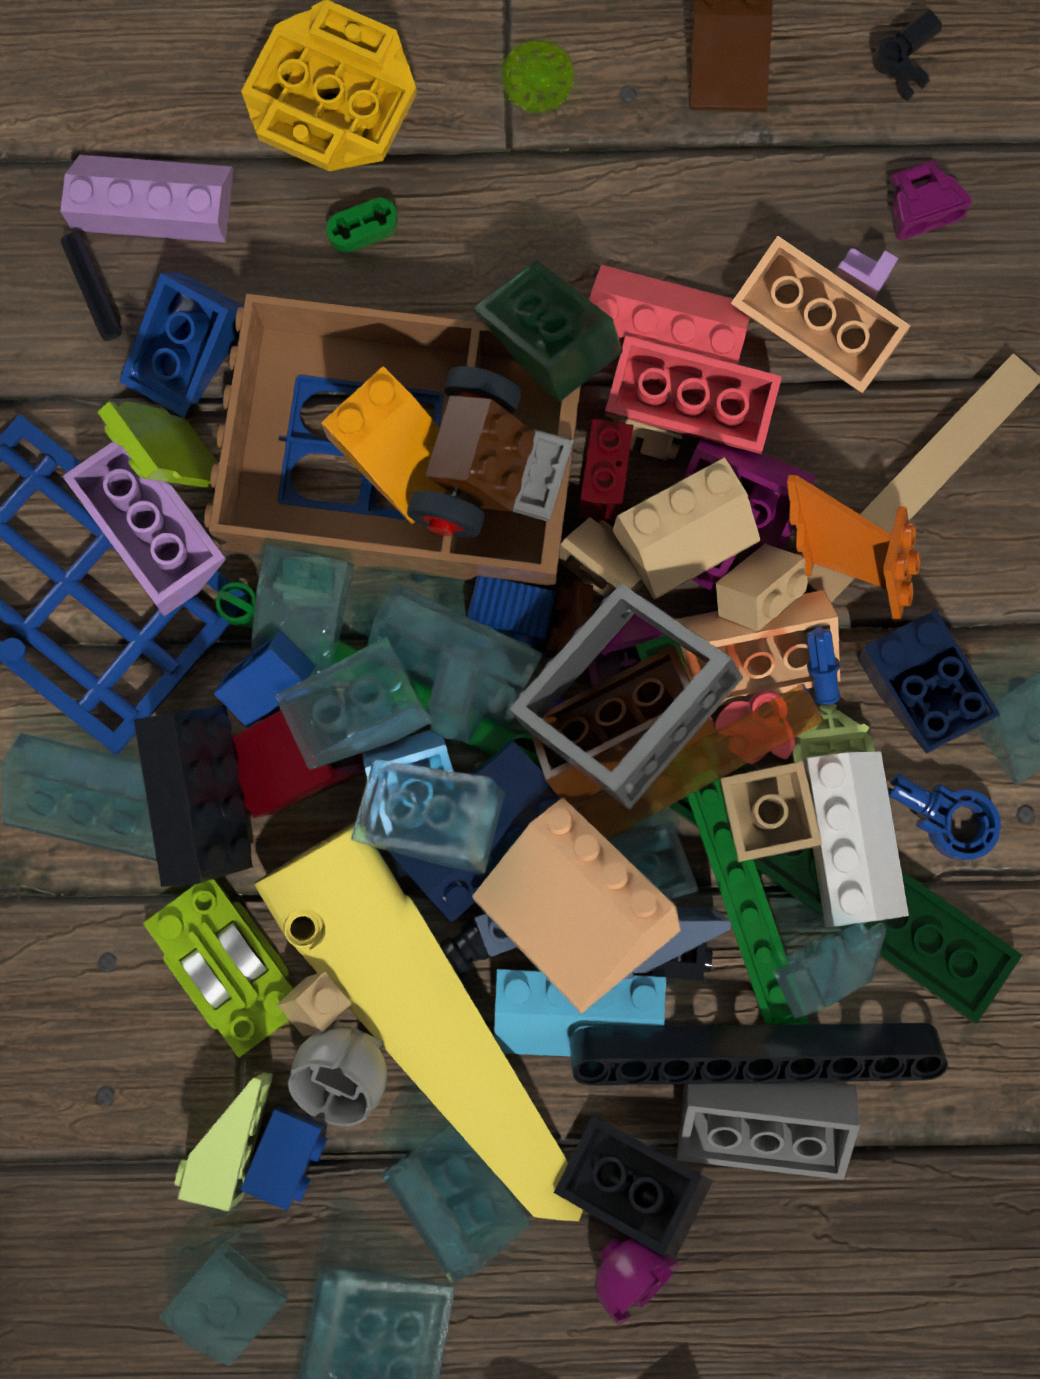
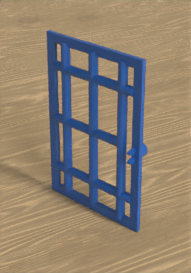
[0,414,251,756]

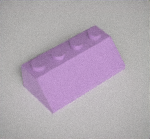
[60,155,234,243]
[62,442,226,616]

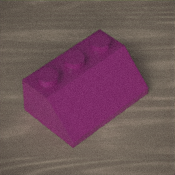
[682,439,816,552]

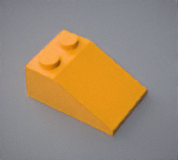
[321,366,444,524]

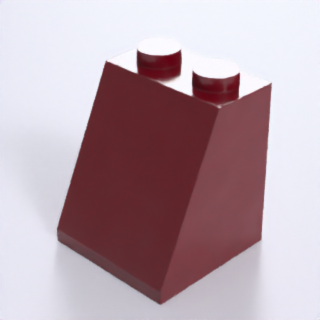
[232,697,366,818]

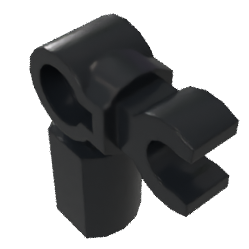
[872,9,942,101]

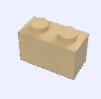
[716,544,808,631]

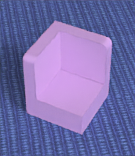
[835,249,898,300]

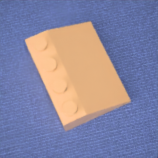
[472,798,681,1014]

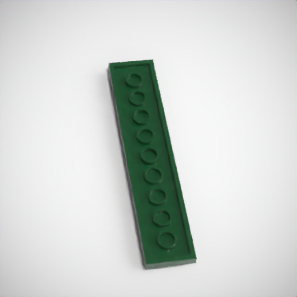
[645,737,1023,1024]

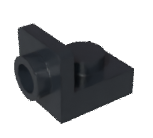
[649,942,713,981]

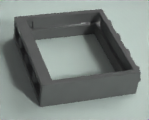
[509,583,743,809]

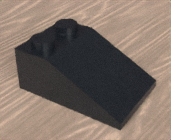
[554,1116,713,1259]

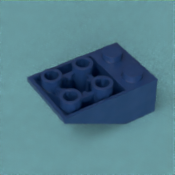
[858,610,1000,754]

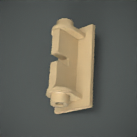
[605,414,683,461]

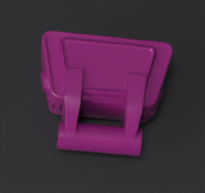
[890,160,972,240]

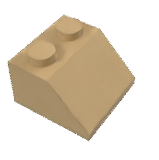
[559,517,644,598]
[720,761,822,862]

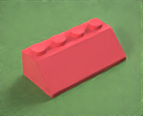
[581,265,750,365]
[605,336,782,454]

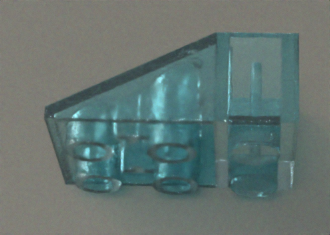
[250,544,355,685]

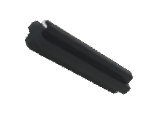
[60,232,122,342]

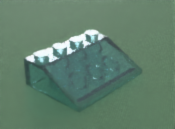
[299,1266,455,1379]

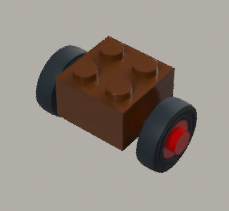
[407,366,535,537]

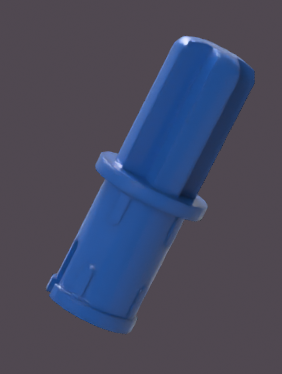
[807,626,841,705]

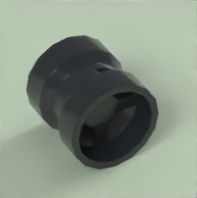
[438,920,490,977]

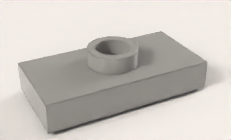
[513,429,574,522]

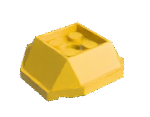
[241,0,417,172]

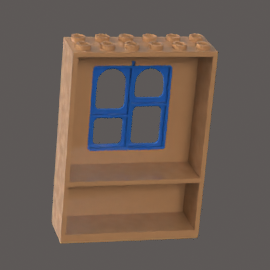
[204,294,587,591]

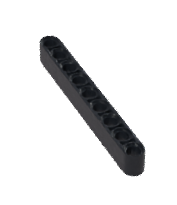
[569,1023,948,1086]

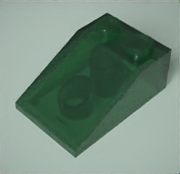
[474,259,623,402]

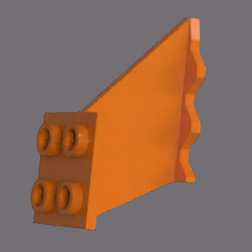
[787,475,920,622]

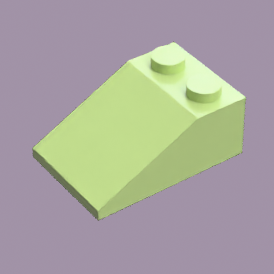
[175,1072,274,1211]

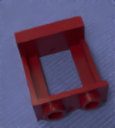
[578,419,634,527]

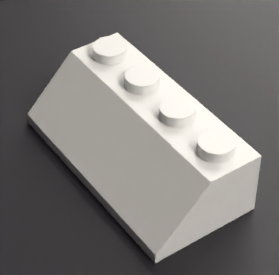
[803,752,909,927]

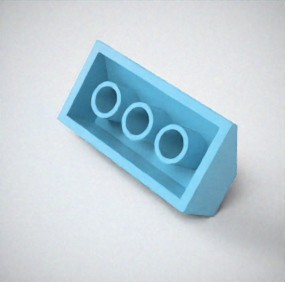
[494,969,666,1056]

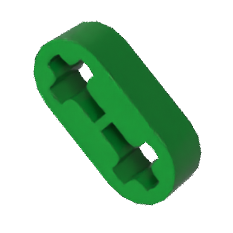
[326,198,399,253]

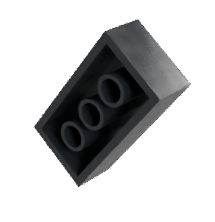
[134,705,253,887]

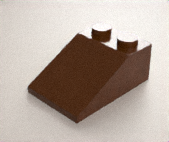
[690,0,772,111]

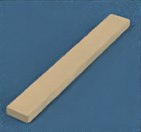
[807,353,1040,603]

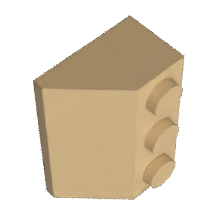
[612,457,760,600]

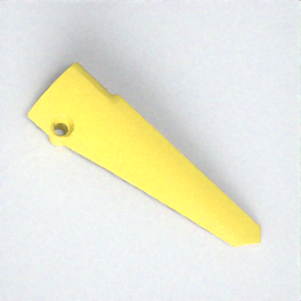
[254,821,583,1222]

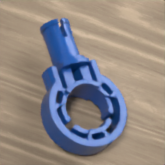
[888,773,1001,860]

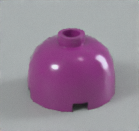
[595,1238,680,1325]

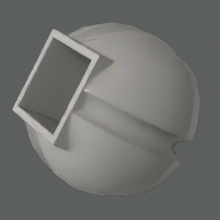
[288,1020,388,1126]

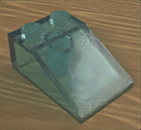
[274,636,433,770]
[351,759,505,874]

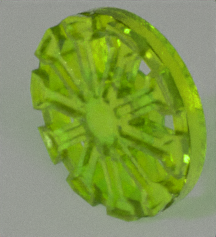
[502,41,574,113]

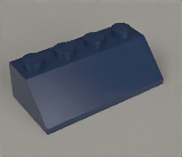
[387,739,572,923]

